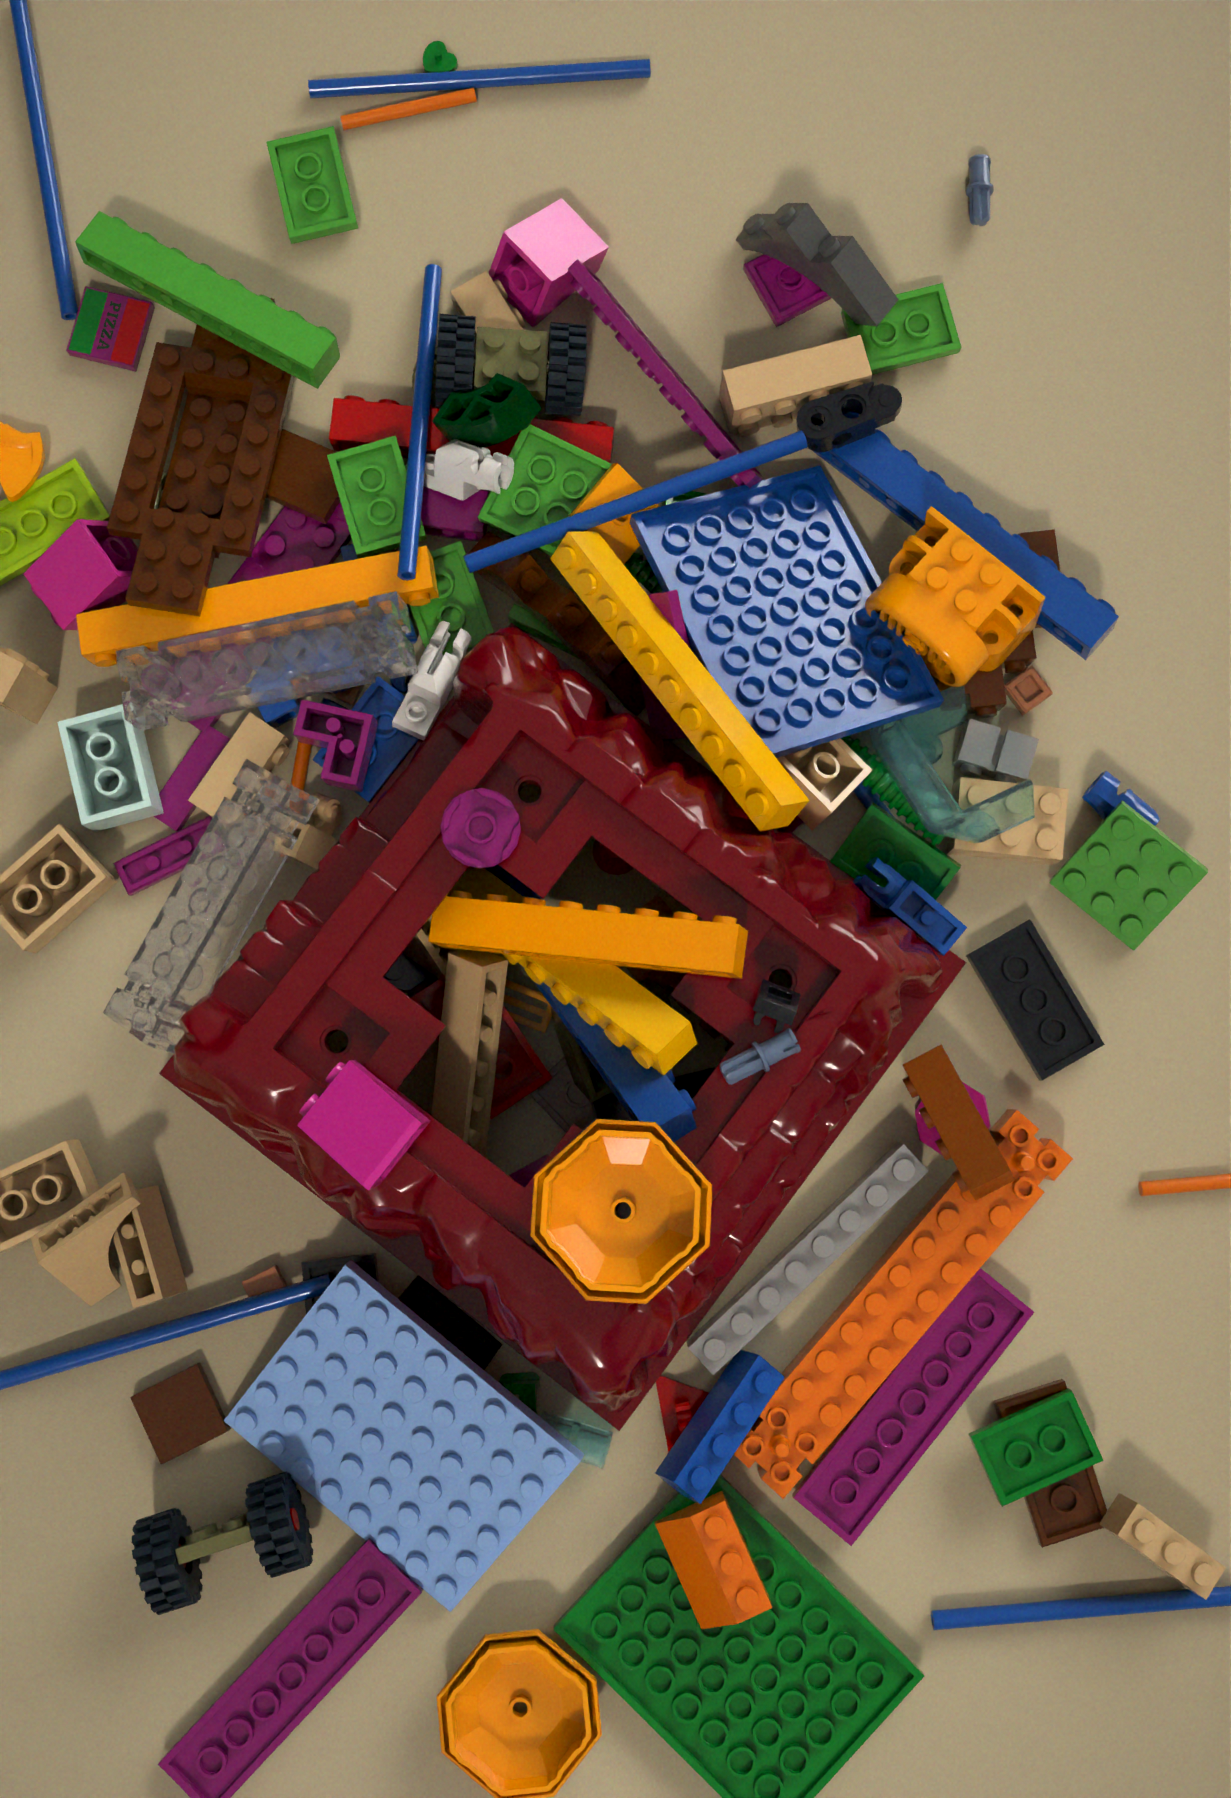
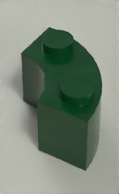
[432,373,541,448]

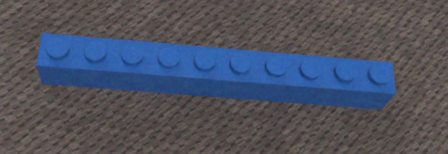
[810,412,1119,660]
[485,864,697,1142]

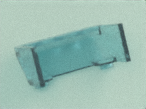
[870,686,1035,843]

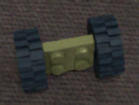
[436,314,587,416]
[131,1471,313,1615]

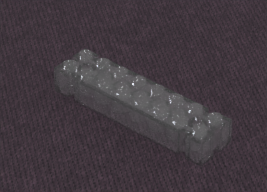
[116,591,418,731]
[103,759,320,1054]

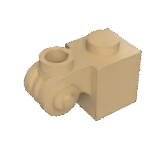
[269,792,343,869]

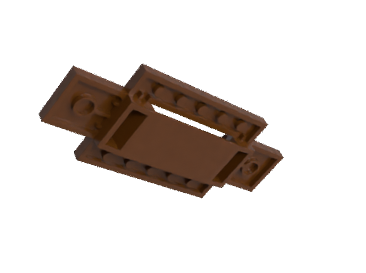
[107,298,295,617]

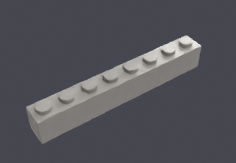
[687,1143,929,1376]

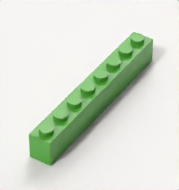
[75,211,340,389]

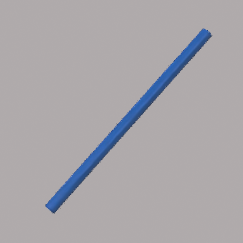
[9,0,78,320]
[308,59,651,98]
[397,264,442,580]
[463,430,808,573]
[0,1273,333,1390]
[931,1586,1231,1630]

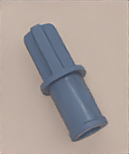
[966,154,994,226]
[720,1028,801,1084]

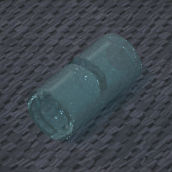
[540,1410,613,1469]

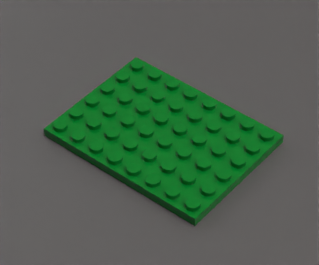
[553,1474,924,1798]

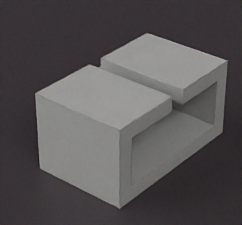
[952,719,1039,784]

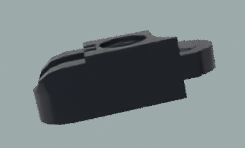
[796,381,902,453]

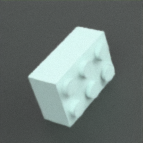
[57,703,164,832]

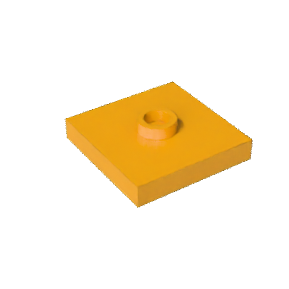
[568,463,660,564]

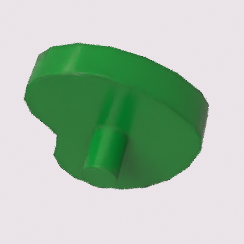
[423,41,458,73]

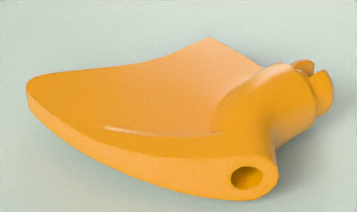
[0,421,45,502]

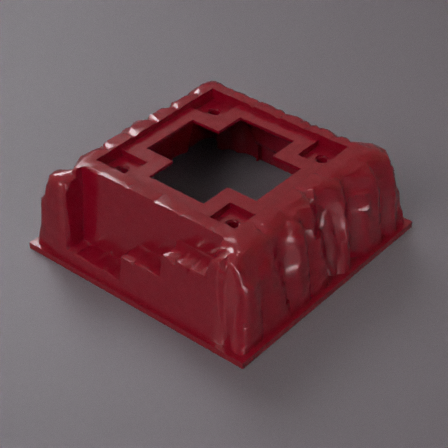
[159,623,966,1431]

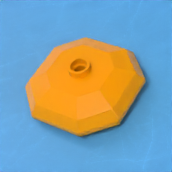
[530,1119,713,1304]
[436,1629,602,1798]

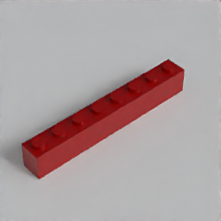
[329,395,614,463]

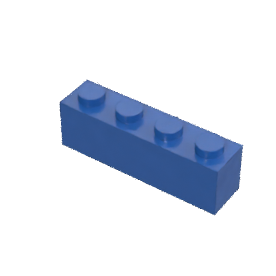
[655,1350,785,1504]

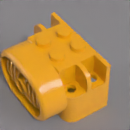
[865,506,1046,687]

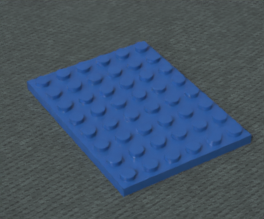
[629,465,944,758]

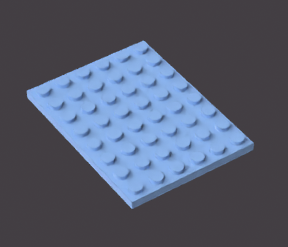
[224,1259,584,1612]

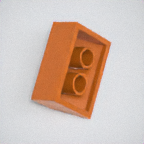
[655,1491,772,1629]

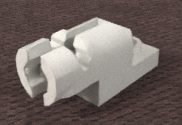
[405,439,514,501]
[392,621,471,741]

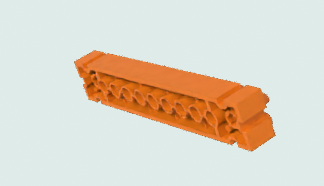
[734,1109,1073,1499]

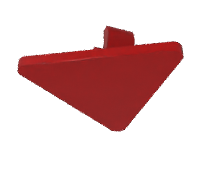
[656,1375,709,1453]

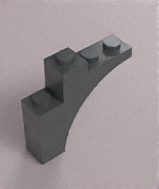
[736,203,899,326]

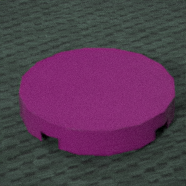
[441,788,521,869]

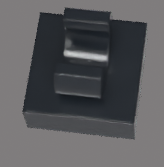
[753,979,801,1034]

